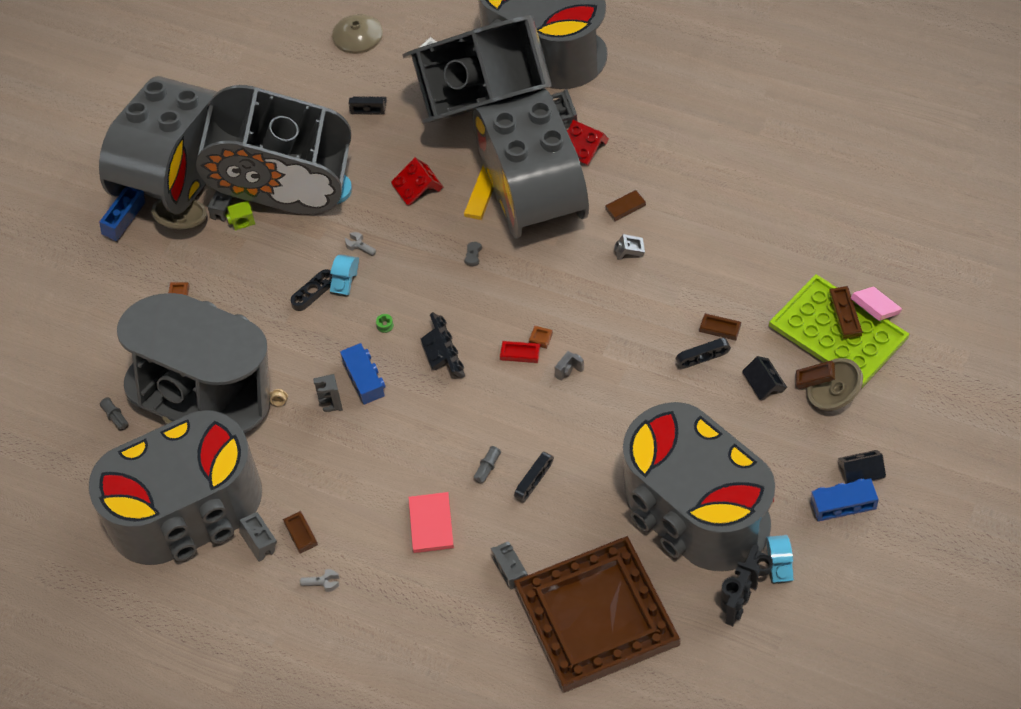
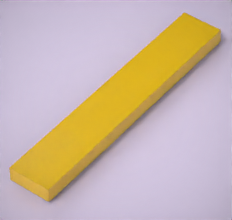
[464,165,493,220]

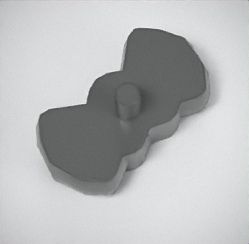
[464,242,482,267]

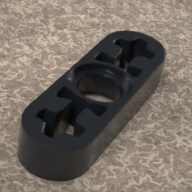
[290,269,332,311]
[675,338,731,369]
[514,451,554,502]

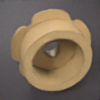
[270,389,288,407]

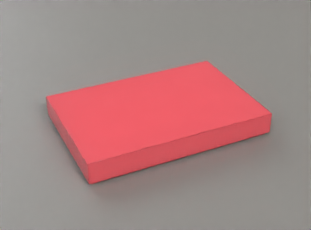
[409,492,454,553]

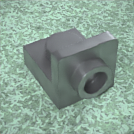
[614,234,645,260]
[555,351,584,381]

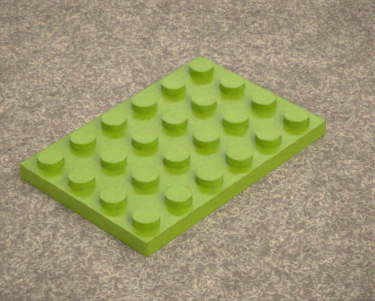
[769,274,909,388]

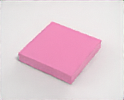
[851,287,902,321]

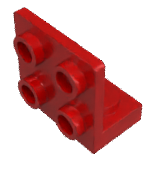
[567,120,609,165]
[391,157,443,206]

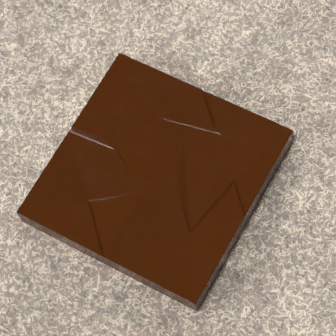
[514,536,680,693]

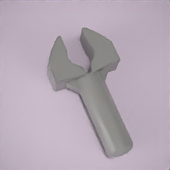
[345,232,376,255]
[300,569,340,592]

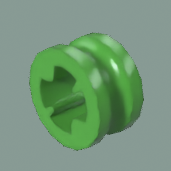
[376,314,394,333]

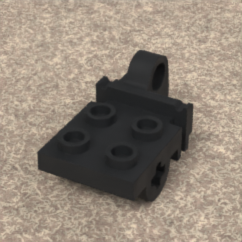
[721,544,773,626]

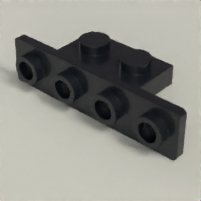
[420,312,465,378]

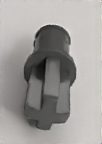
[100,397,128,430]
[474,446,501,483]

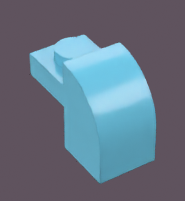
[330,255,359,295]
[766,535,794,582]

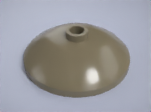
[332,14,383,54]
[152,199,207,230]
[807,358,863,411]

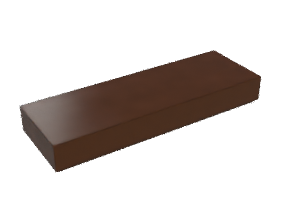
[829,286,863,339]

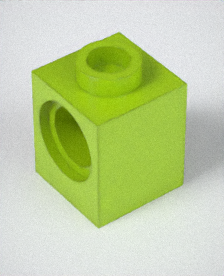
[226,200,256,231]

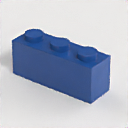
[99,186,145,241]
[340,343,386,405]
[810,479,879,522]

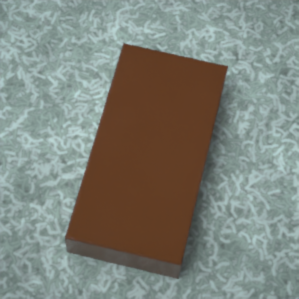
[605,190,646,221]
[699,313,742,341]
[796,360,835,389]
[283,511,318,554]

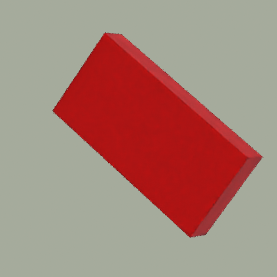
[500,341,541,363]

